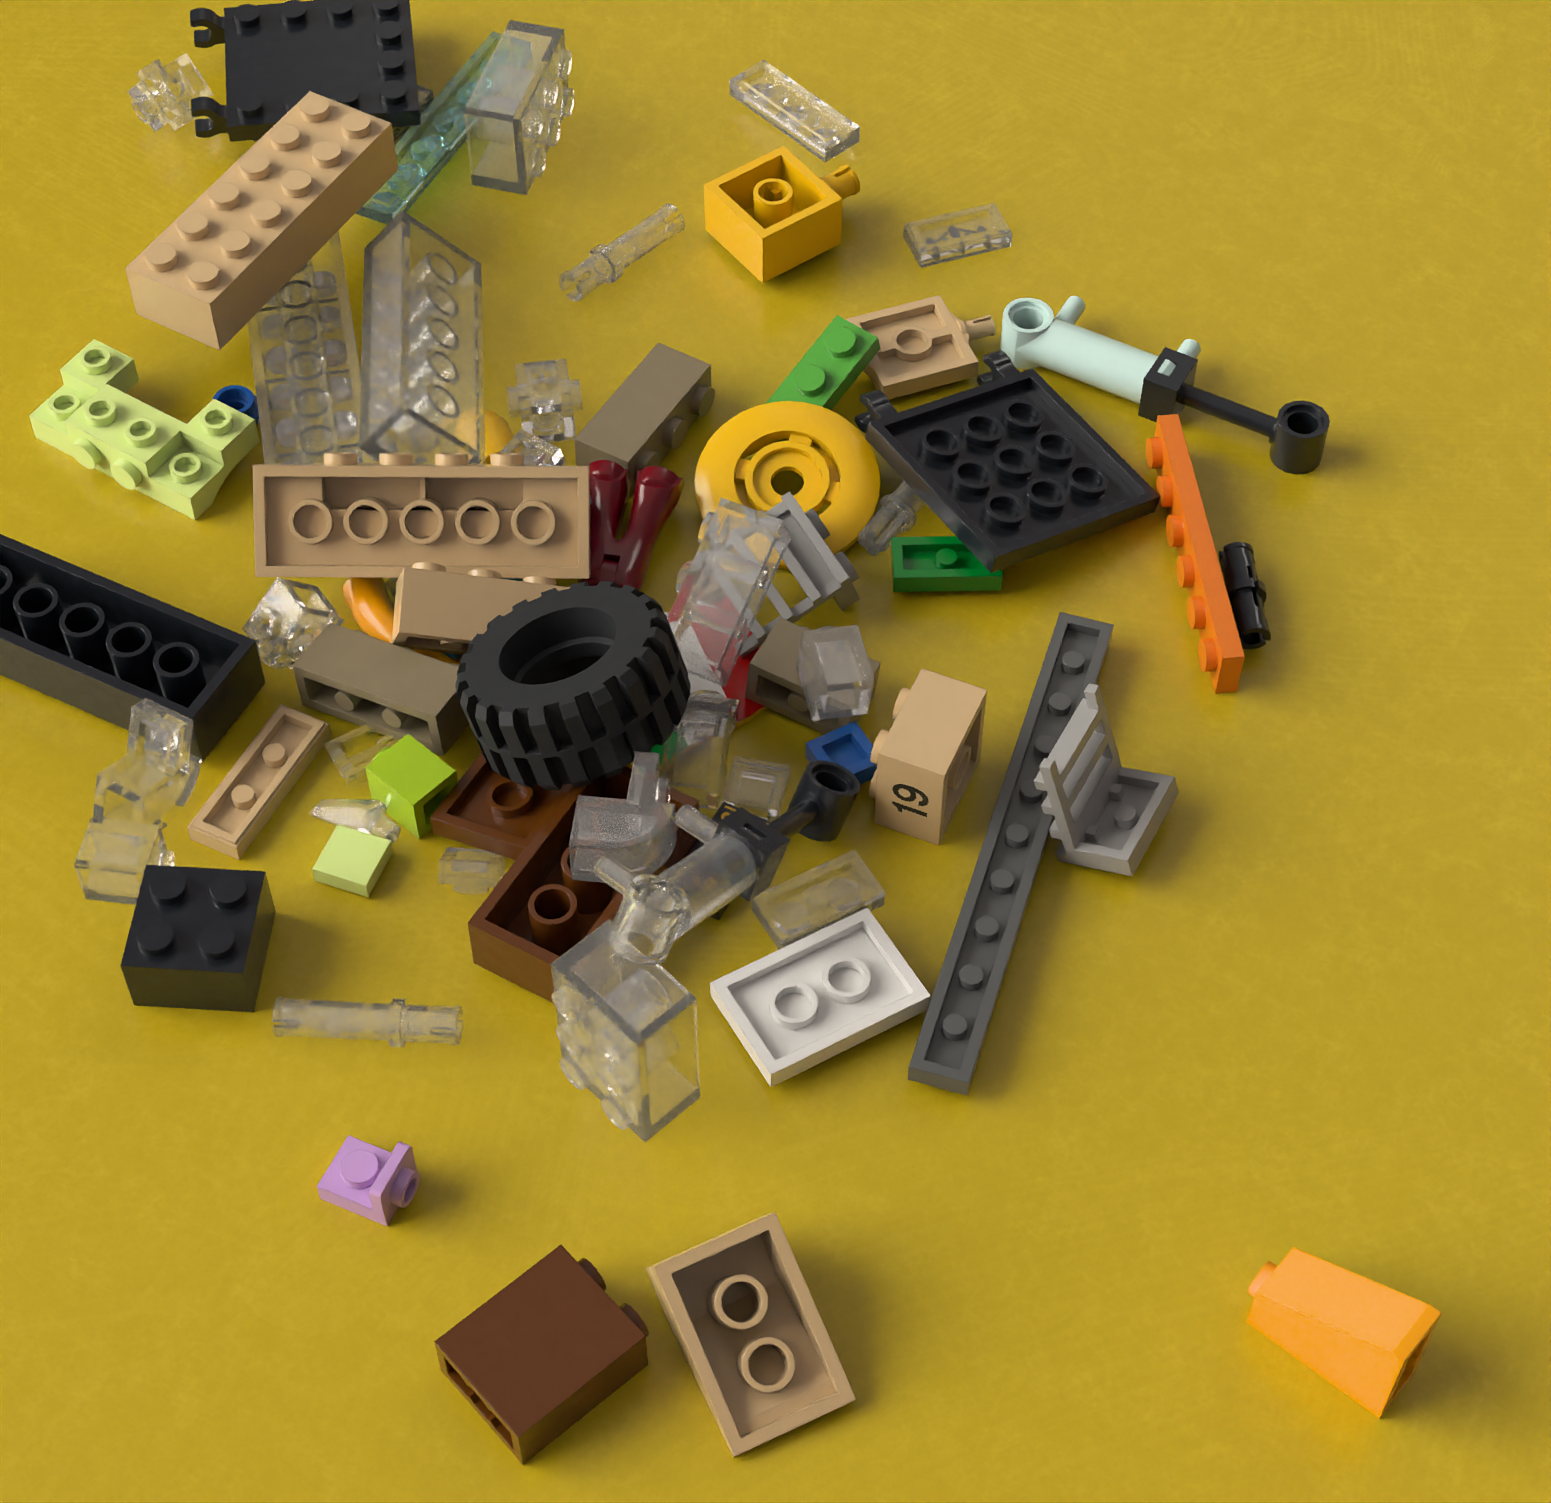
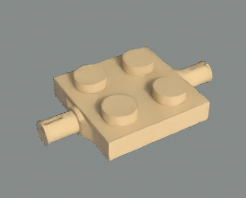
[846,295,996,400]

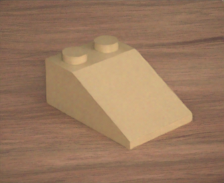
[645,1212,856,1457]

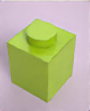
[365,734,458,839]

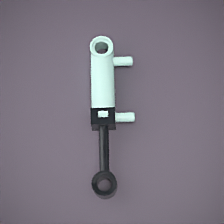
[1000,296,1330,475]

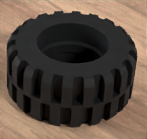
[455,581,691,790]

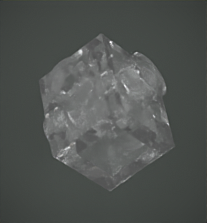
[127,53,213,132]
[506,359,583,445]
[242,577,344,669]

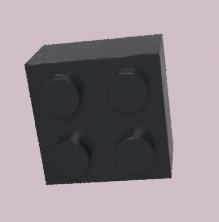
[120,865,276,1013]

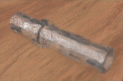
[559,203,685,302]
[273,997,463,1047]

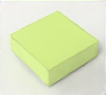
[312,824,393,897]

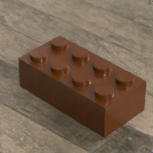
[468,766,700,1014]

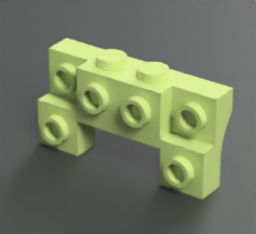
[29,339,260,520]

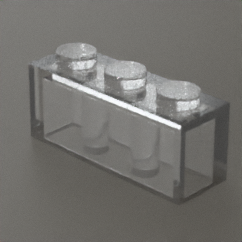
[664,497,791,687]

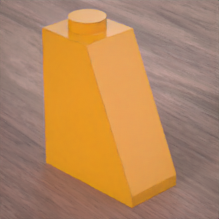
[1247,1247,1441,1419]

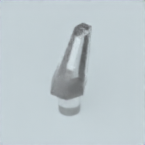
[309,799,401,844]

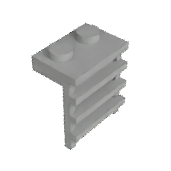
[682,491,860,658]
[1034,683,1179,876]

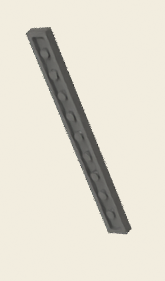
[908,612,1114,1096]

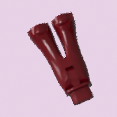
[578,460,684,591]

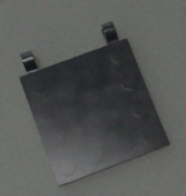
[190,0,421,142]
[854,350,1161,573]

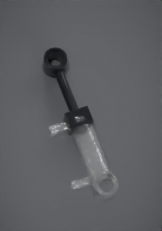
[593,760,860,965]

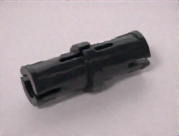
[1218,542,1271,650]

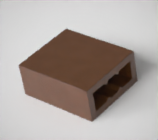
[434,1245,649,1465]

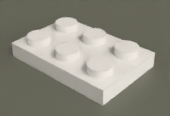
[710,907,931,1087]

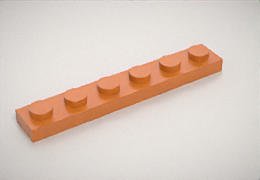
[1146,414,1245,694]

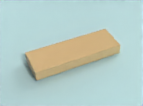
[187,704,331,860]

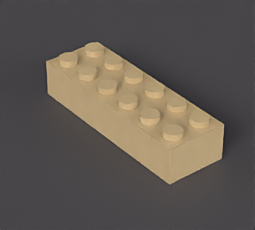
[125,91,398,350]

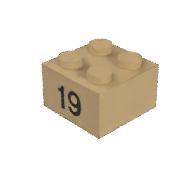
[869,668,987,845]

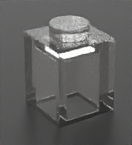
[796,625,874,721]
[74,817,174,905]

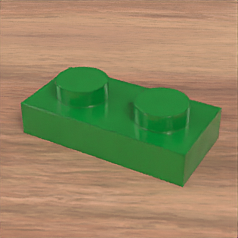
[890,536,1003,592]

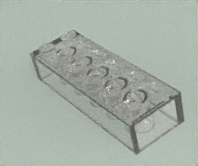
[359,210,485,464]

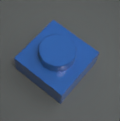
[805,721,877,785]

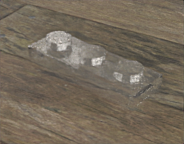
[729,60,860,162]

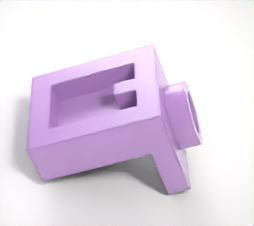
[317,1135,420,1226]

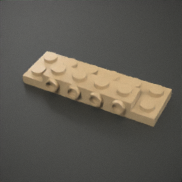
[253,452,590,579]

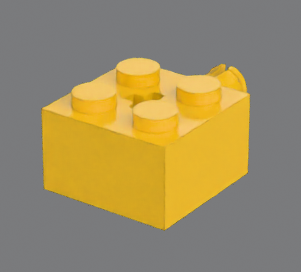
[704,146,860,283]

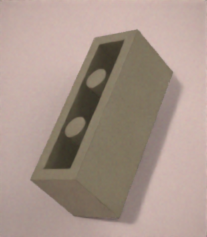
[574,343,715,498]
[292,622,469,756]

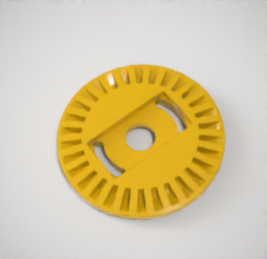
[695,401,880,569]

